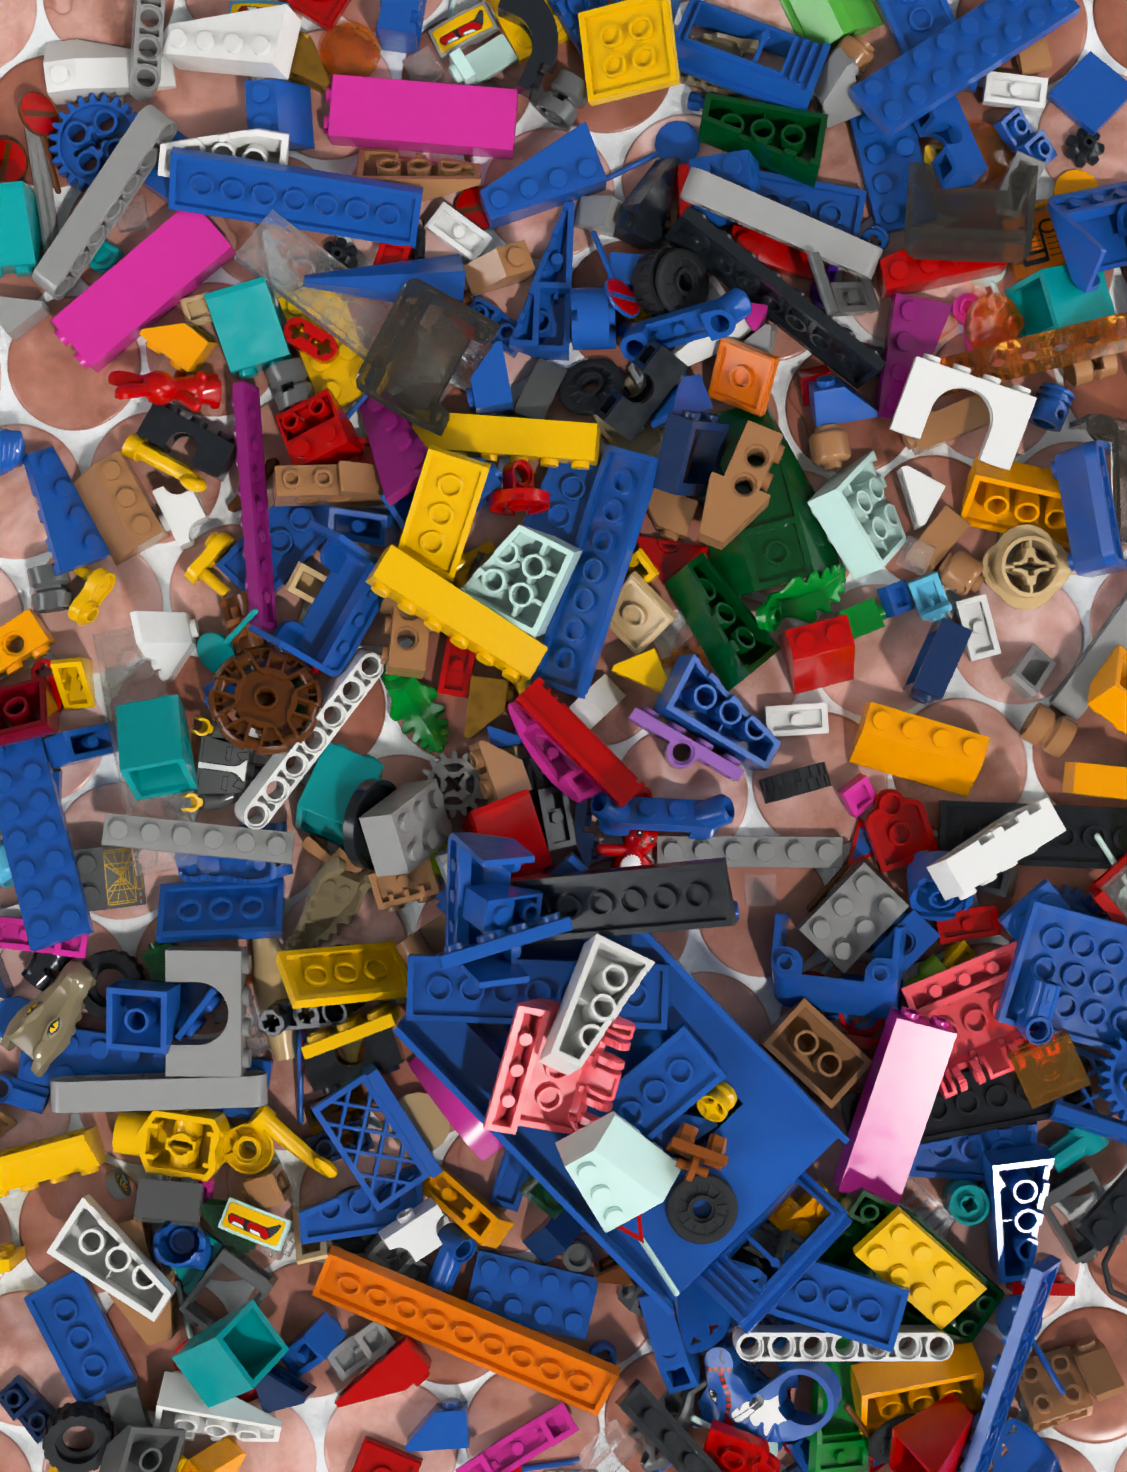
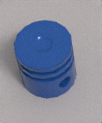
[1029,382,1075,432]

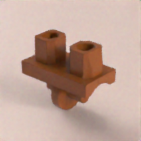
[219,591,267,654]
[665,1123,729,1182]

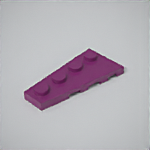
[875,293,953,420]
[359,387,428,506]

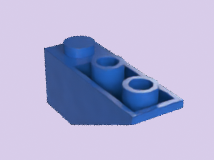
[638,1293,700,1394]

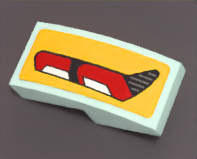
[218,1197,293,1251]

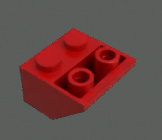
[275,388,363,465]

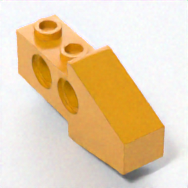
[1062,762,1127,800]

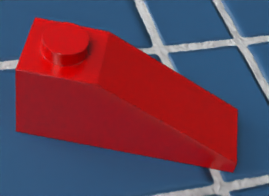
[730,225,815,281]
[334,1335,432,1408]

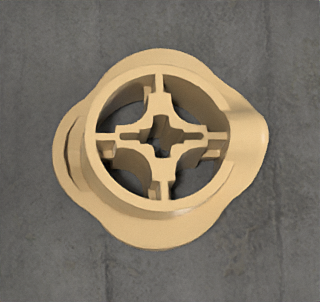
[981,525,1072,610]

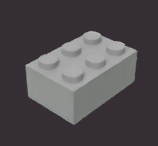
[359,779,452,877]
[795,861,909,973]

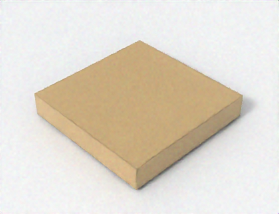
[609,571,678,656]

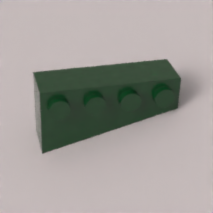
[697,93,828,188]
[665,553,781,692]

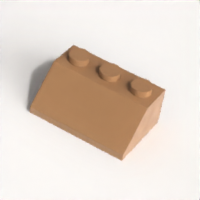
[73,450,170,566]
[758,998,872,1109]

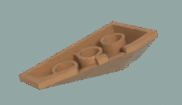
[356,148,481,202]

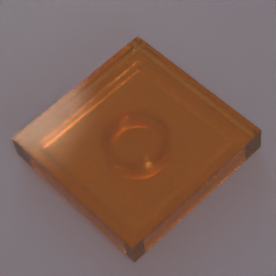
[1007,1029,1091,1109]

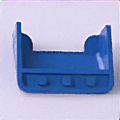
[1047,181,1127,293]

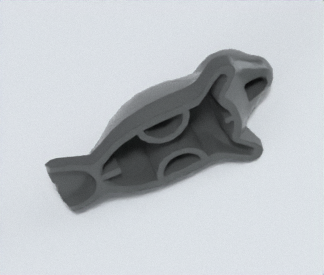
[629,1373,707,1472]

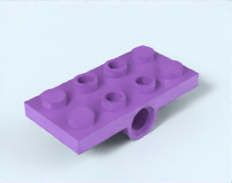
[627,705,745,782]

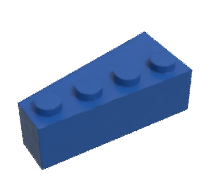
[376,0,427,55]
[480,122,607,230]
[652,654,781,771]
[982,1143,1055,1283]

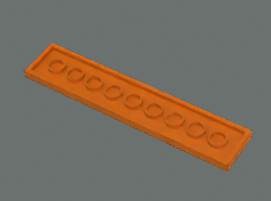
[311,1245,621,1416]

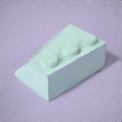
[807,450,907,580]
[460,524,583,637]
[555,1111,681,1233]

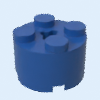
[570,286,616,351]
[906,850,973,921]

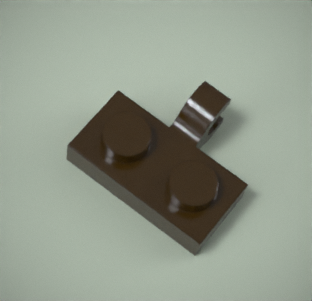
[303,1083,370,1146]

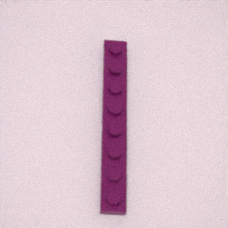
[231,381,277,631]

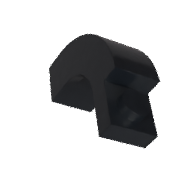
[498,0,558,98]

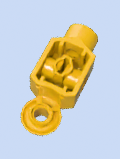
[112,1109,274,1182]

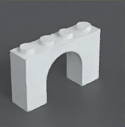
[889,353,1037,470]

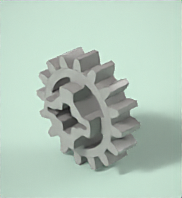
[422,751,484,818]

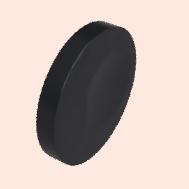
[343,778,397,870]

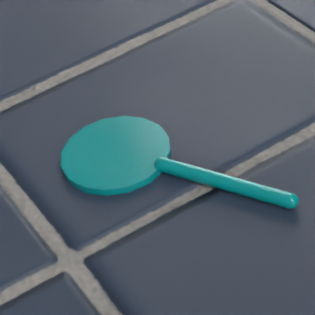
[197,608,258,673]

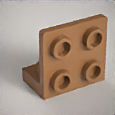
[368,856,440,912]
[1018,1346,1094,1433]

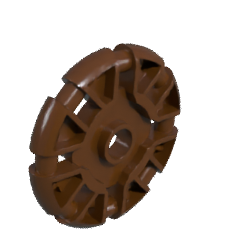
[208,646,323,755]

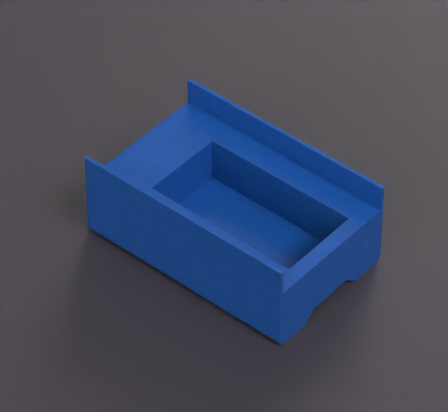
[393,851,850,1317]

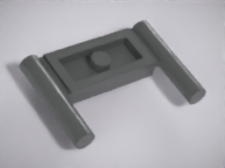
[807,252,881,317]

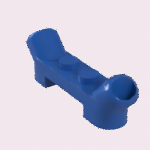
[616,287,752,361]
[590,792,735,839]

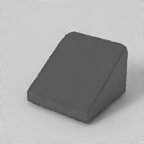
[977,867,1018,898]

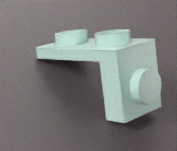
[448,34,518,86]

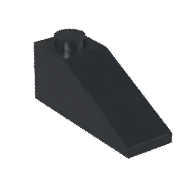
[613,156,680,250]

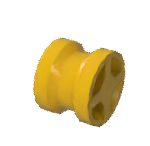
[697,1081,737,1122]

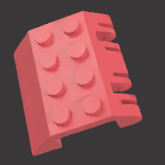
[900,941,1060,1099]
[483,997,636,1135]

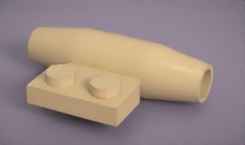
[252,938,315,1061]

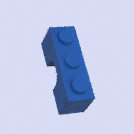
[913,95,988,189]

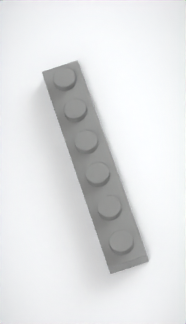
[101,813,295,865]
[657,836,842,868]

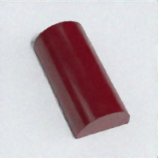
[0,676,59,747]

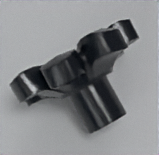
[1065,128,1105,168]
[319,238,358,272]

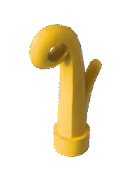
[122,433,207,493]
[248,1105,338,1178]

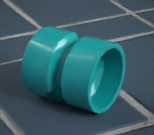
[941,1179,990,1226]

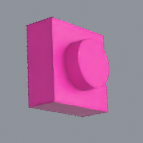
[837,773,876,818]

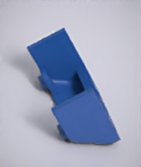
[1051,439,1127,577]
[248,520,384,677]
[445,832,535,989]
[771,912,907,1019]

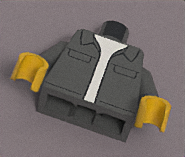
[180,716,265,812]

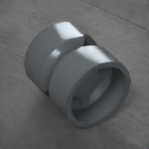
[536,69,588,130]
[265,358,315,413]
[27,564,74,614]

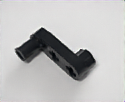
[258,998,360,1037]

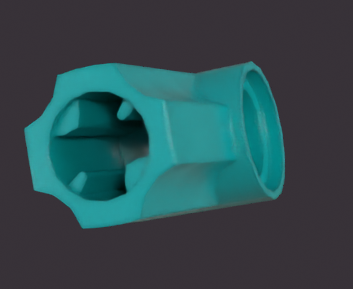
[1046,1126,1109,1173]

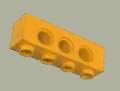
[0,609,56,678]

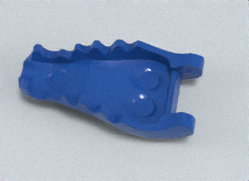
[176,821,293,885]

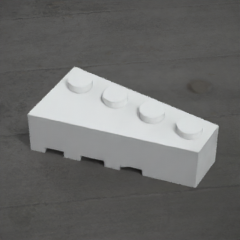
[162,4,302,80]
[926,797,1066,901]
[538,934,655,1076]
[46,1194,176,1322]

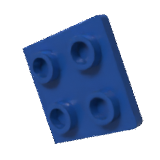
[175,982,224,1041]

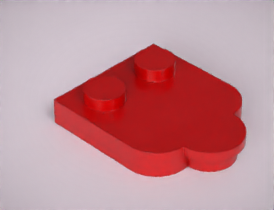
[864,789,939,873]
[702,1420,781,1472]

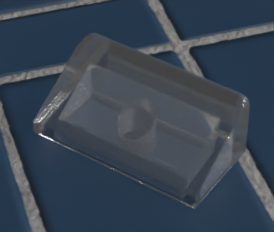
[572,1419,642,1472]

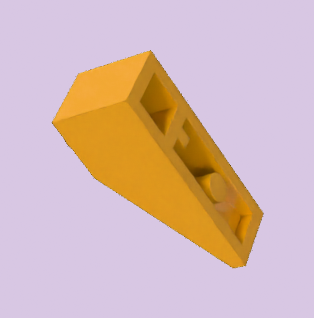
[422,1164,515,1249]

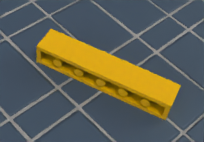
[412,410,601,470]
[365,545,548,683]

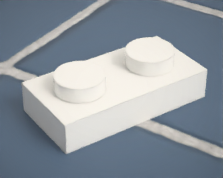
[981,71,1048,112]
[425,201,493,262]
[954,594,1002,662]
[764,702,829,737]

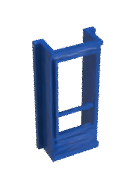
[675,0,831,110]
[693,1171,853,1334]

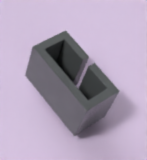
[133,1174,204,1227]

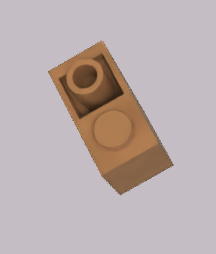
[469,740,532,804]

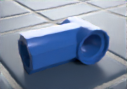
[1016,977,1062,1045]
[0,1071,51,1114]
[427,1223,477,1292]

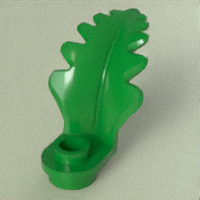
[756,564,846,632]
[380,664,449,754]

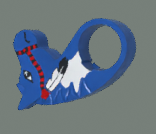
[692,1338,842,1442]

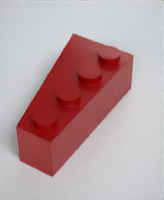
[875,205,1008,300]

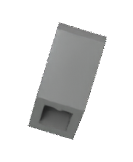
[812,47,861,128]

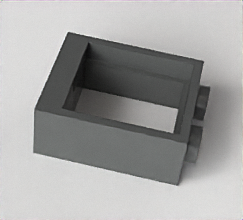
[1042,1162,1127,1264]
[179,1242,278,1329]

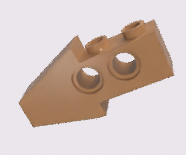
[698,420,786,550]
[272,461,385,507]
[379,597,430,679]
[108,1215,178,1346]

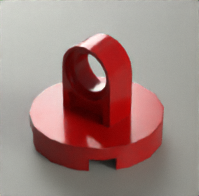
[488,459,550,516]

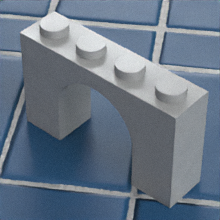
[165,946,252,1077]

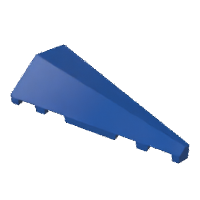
[509,201,575,361]
[303,254,465,309]

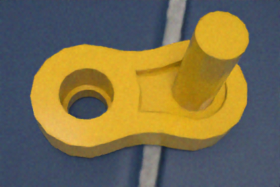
[184,531,234,598]
[68,566,116,626]

